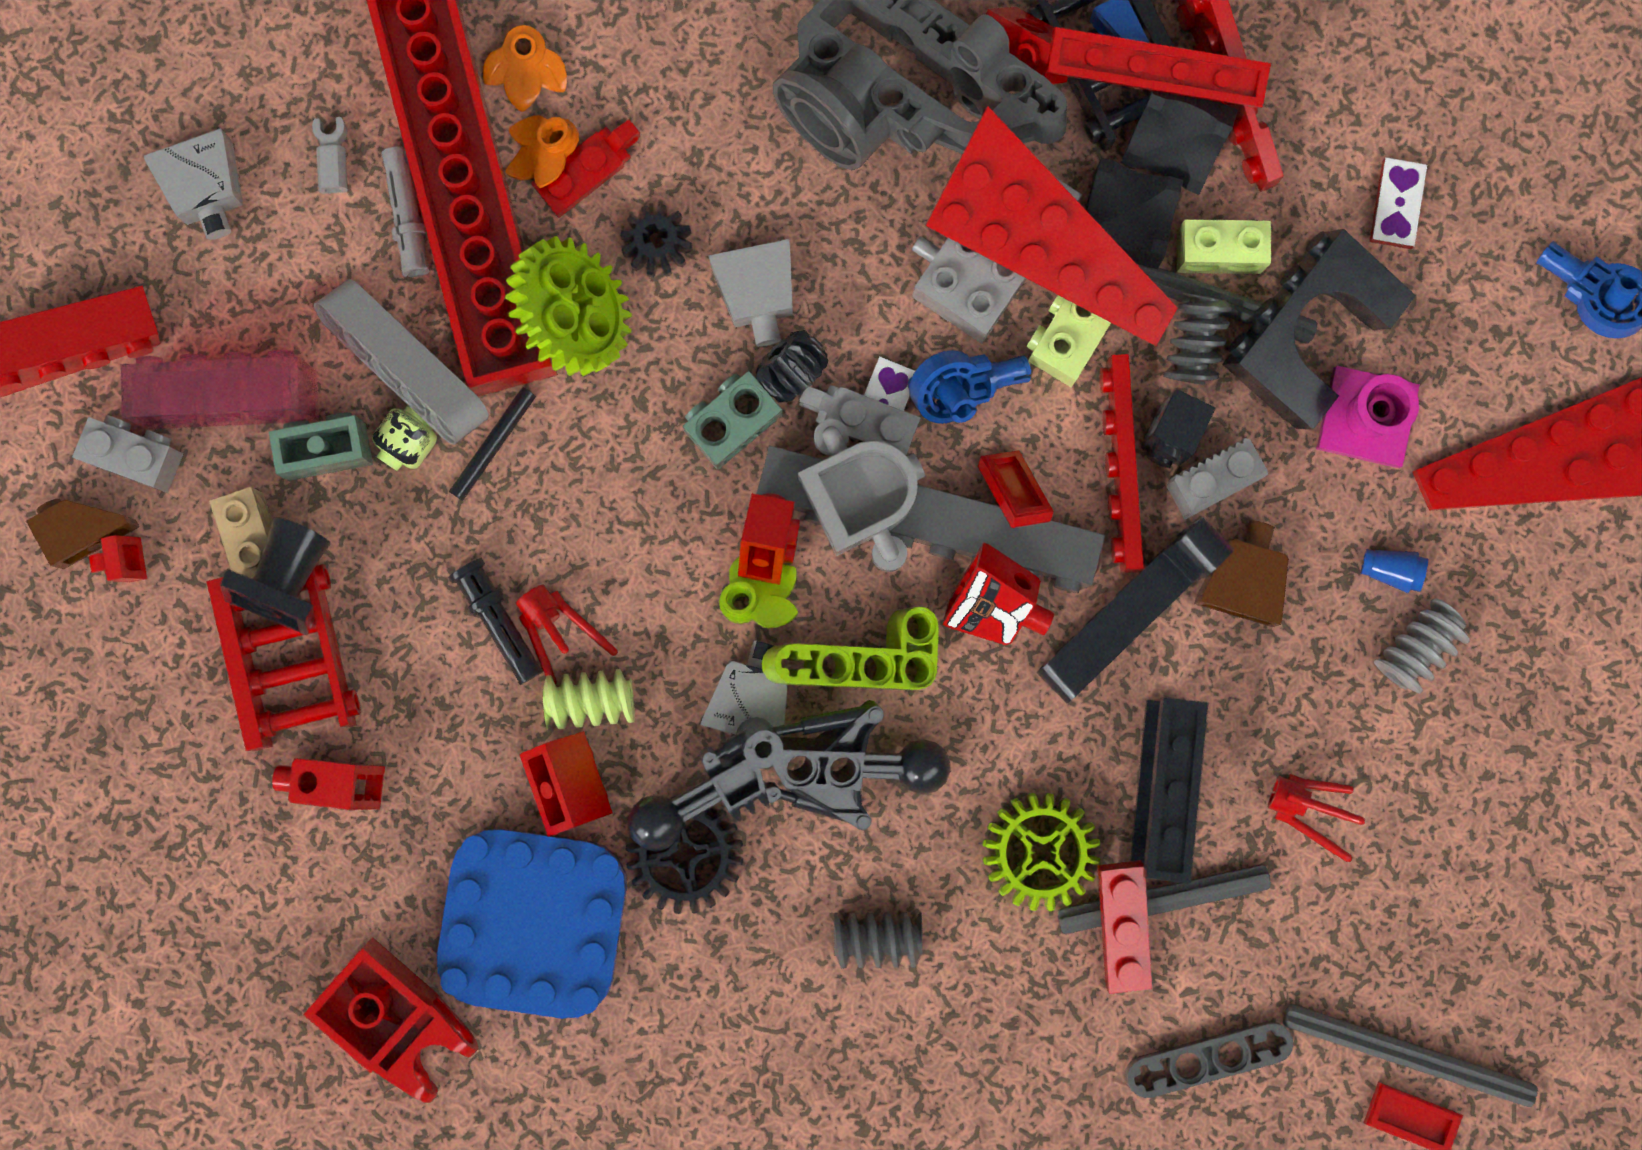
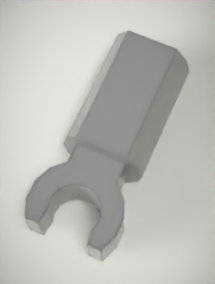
[312,117,348,194]

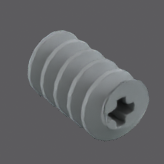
[1374,598,1470,694]

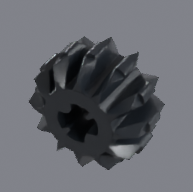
[620,204,693,278]
[756,330,828,402]

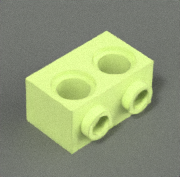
[1176,220,1271,274]

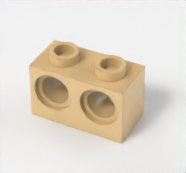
[209,487,272,579]

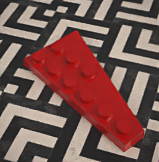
[1176,0,1284,192]
[925,105,1178,346]
[1412,377,1642,511]

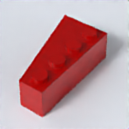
[0,285,161,398]

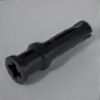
[448,558,543,685]

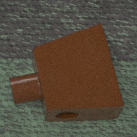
[1194,520,1289,627]

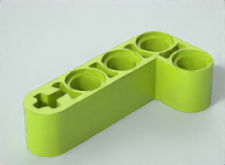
[762,607,939,690]

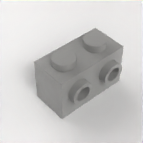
[72,415,183,493]

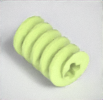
[543,669,635,730]

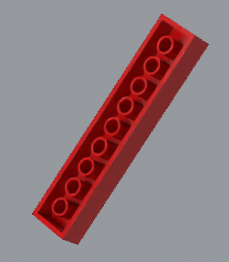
[366,0,558,396]

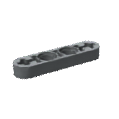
[1125,1021,1293,1098]

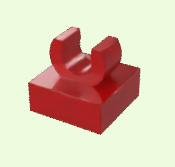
[89,535,147,582]

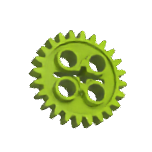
[505,236,632,376]

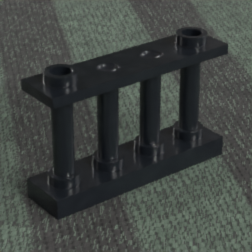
[1027,0,1174,152]
[1130,697,1208,884]

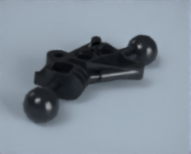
[627,700,951,852]

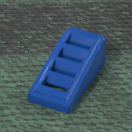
[1089,0,1149,43]

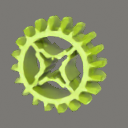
[982,793,1100,911]

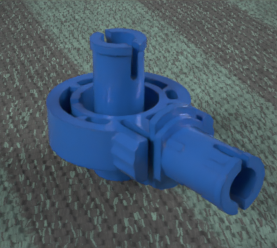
[1536,241,1642,338]
[908,350,1031,424]

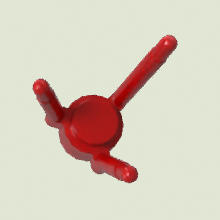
[516,584,618,685]
[1267,774,1366,862]

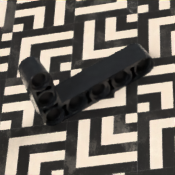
[1037,517,1235,704]

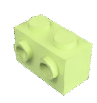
[1027,295,1111,387]

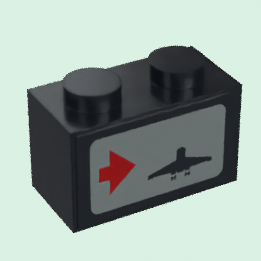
[1141,389,1216,468]

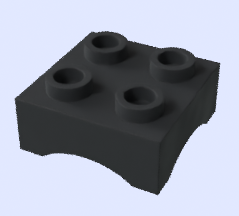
[1121,90,1238,195]
[1085,157,1183,270]

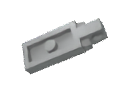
[799,385,921,455]

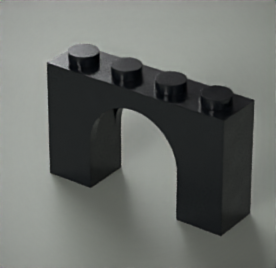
[1222,229,1416,430]

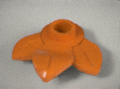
[483,25,567,112]
[505,115,579,188]

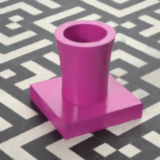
[1316,365,1420,468]

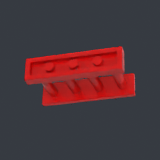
[206,563,361,751]

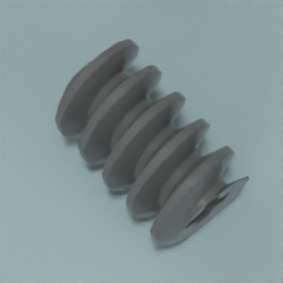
[1163,292,1234,385]
[834,912,923,969]

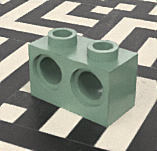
[683,371,783,470]

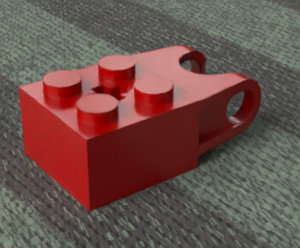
[303,937,478,1103]

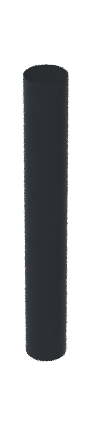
[449,387,536,501]

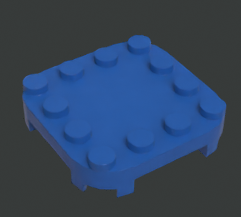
[437,829,627,1019]

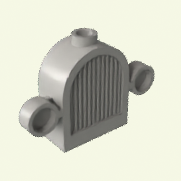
[798,419,925,572]

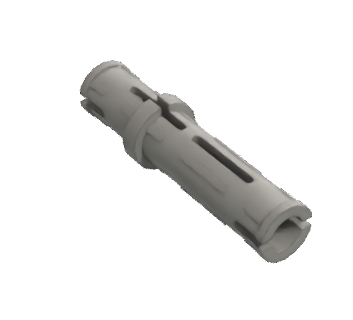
[381,146,430,277]

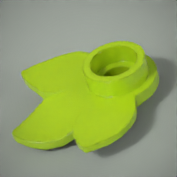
[719,557,799,628]

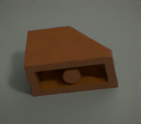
[26,499,140,569]

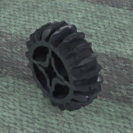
[626,796,744,914]

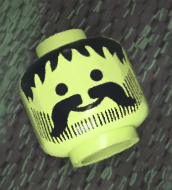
[372,405,437,471]

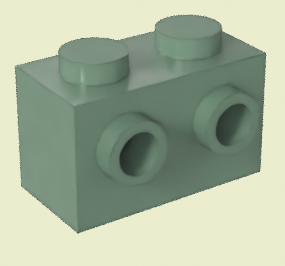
[269,412,373,481]

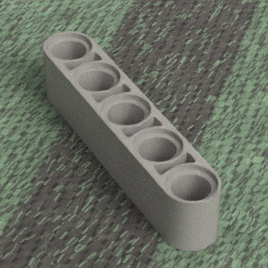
[314,279,489,445]

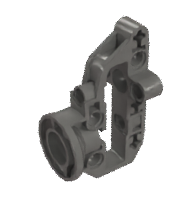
[773,0,1067,170]

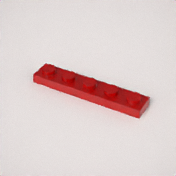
[1046,27,1271,108]
[1099,354,1143,573]

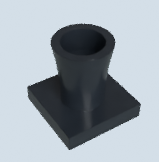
[220,517,331,636]

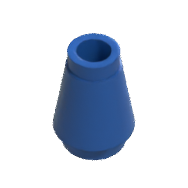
[1360,549,1429,593]

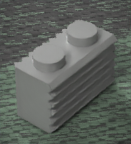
[1166,438,1269,519]

